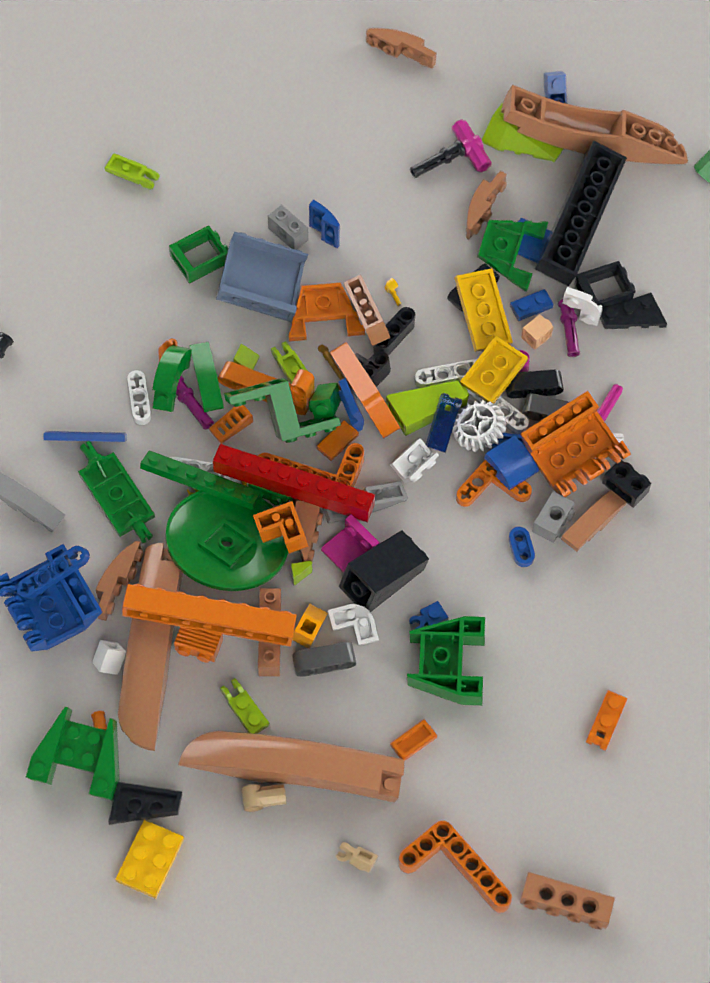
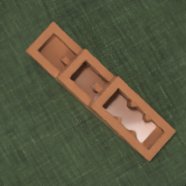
[561,490,627,552]

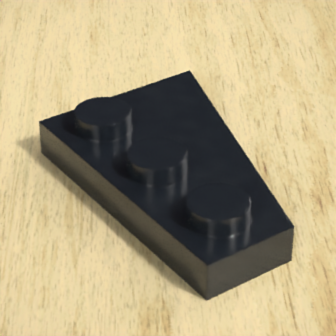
[600,293,667,329]
[109,782,183,825]

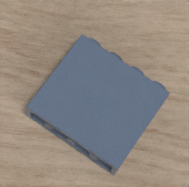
[216,231,308,322]

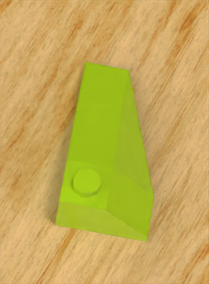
[482,103,564,162]

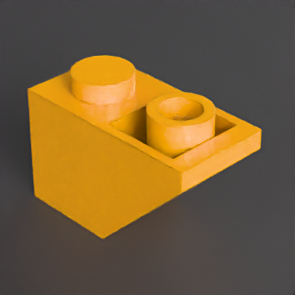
[292,604,328,649]

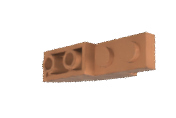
[366,28,437,69]
[466,170,507,240]
[96,541,144,621]

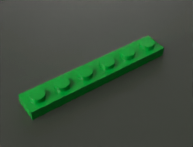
[140,450,261,510]

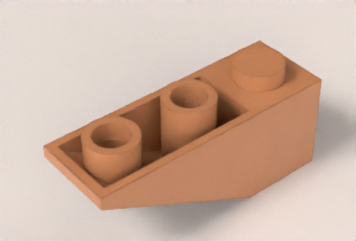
[295,500,324,562]

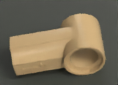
[241,784,286,812]

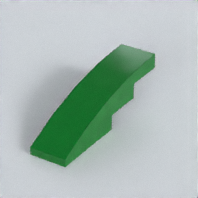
[189,342,224,412]

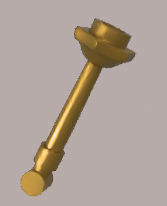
[318,344,352,391]

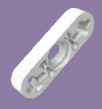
[127,370,151,425]

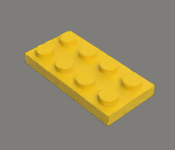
[454,269,513,352]

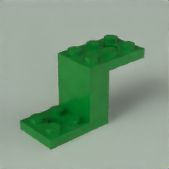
[224,378,341,443]

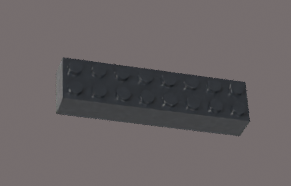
[535,141,627,286]

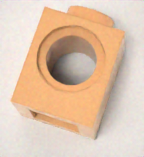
[521,314,553,350]

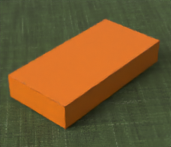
[317,420,359,461]
[390,719,437,761]

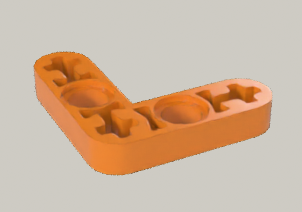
[456,460,532,507]

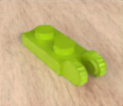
[105,153,160,190]
[271,341,308,383]
[220,678,270,734]

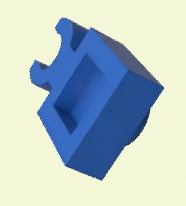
[409,601,449,629]

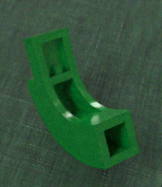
[152,345,192,412]

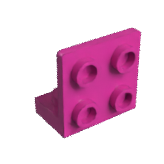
[321,514,379,573]

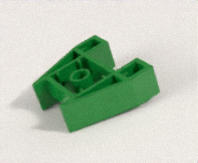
[407,616,485,706]
[25,707,120,801]

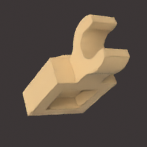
[336,842,378,873]

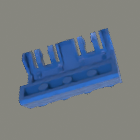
[0,544,102,651]

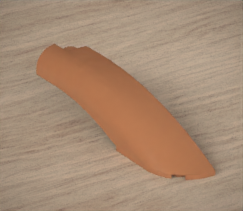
[501,85,688,164]
[118,543,183,751]
[178,731,404,803]

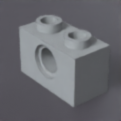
[268,205,308,250]
[532,491,575,543]

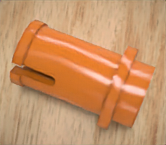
[91,711,107,730]

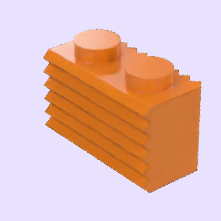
[174,627,223,663]

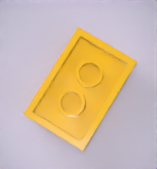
[460,336,528,405]
[115,820,184,899]

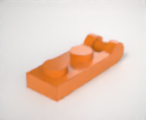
[586,690,628,751]

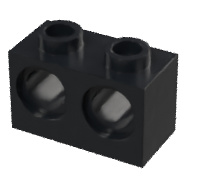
[602,459,652,508]

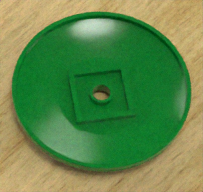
[165,491,288,591]

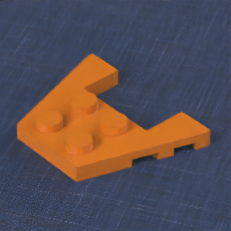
[289,283,365,342]

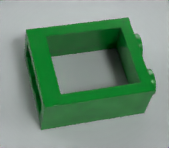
[169,225,228,284]

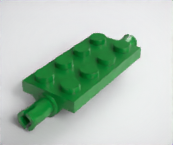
[78,441,155,543]

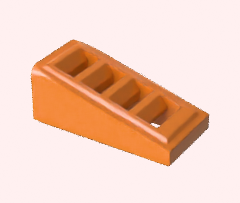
[209,405,253,444]

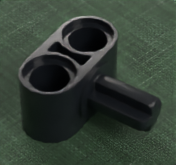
[354,351,391,387]

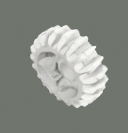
[452,400,507,453]

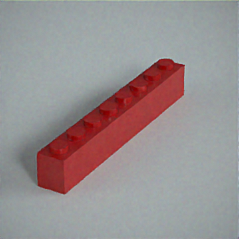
[213,444,375,523]

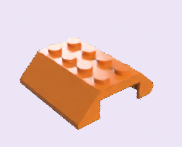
[520,391,631,497]

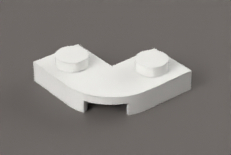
[563,287,602,326]
[328,604,380,646]

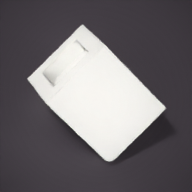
[92,640,126,675]

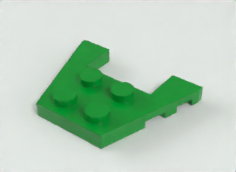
[477,220,549,292]

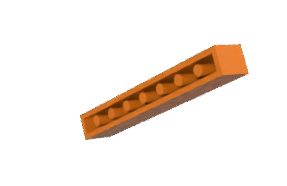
[122,584,297,647]

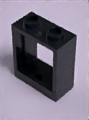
[574,261,636,308]

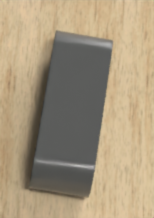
[522,394,569,422]
[292,642,357,677]

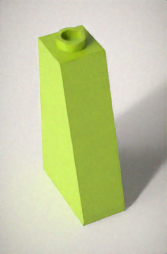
[386,381,469,436]

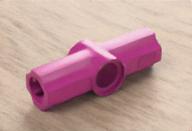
[452,119,492,173]

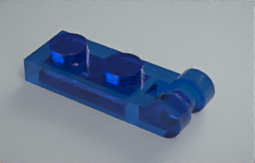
[425,393,462,453]

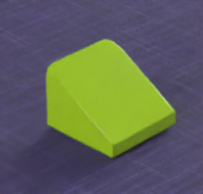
[233,344,260,369]
[291,561,312,585]

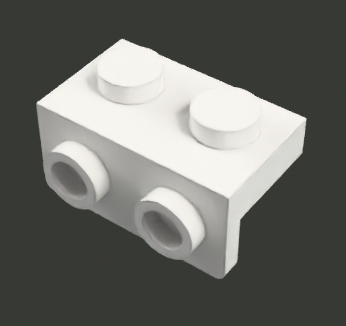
[390,438,439,483]

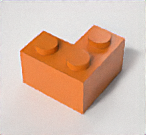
[253,501,309,553]

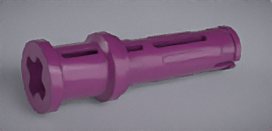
[558,299,580,357]
[176,376,214,430]

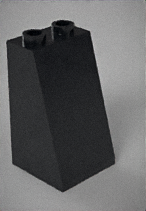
[339,530,429,612]

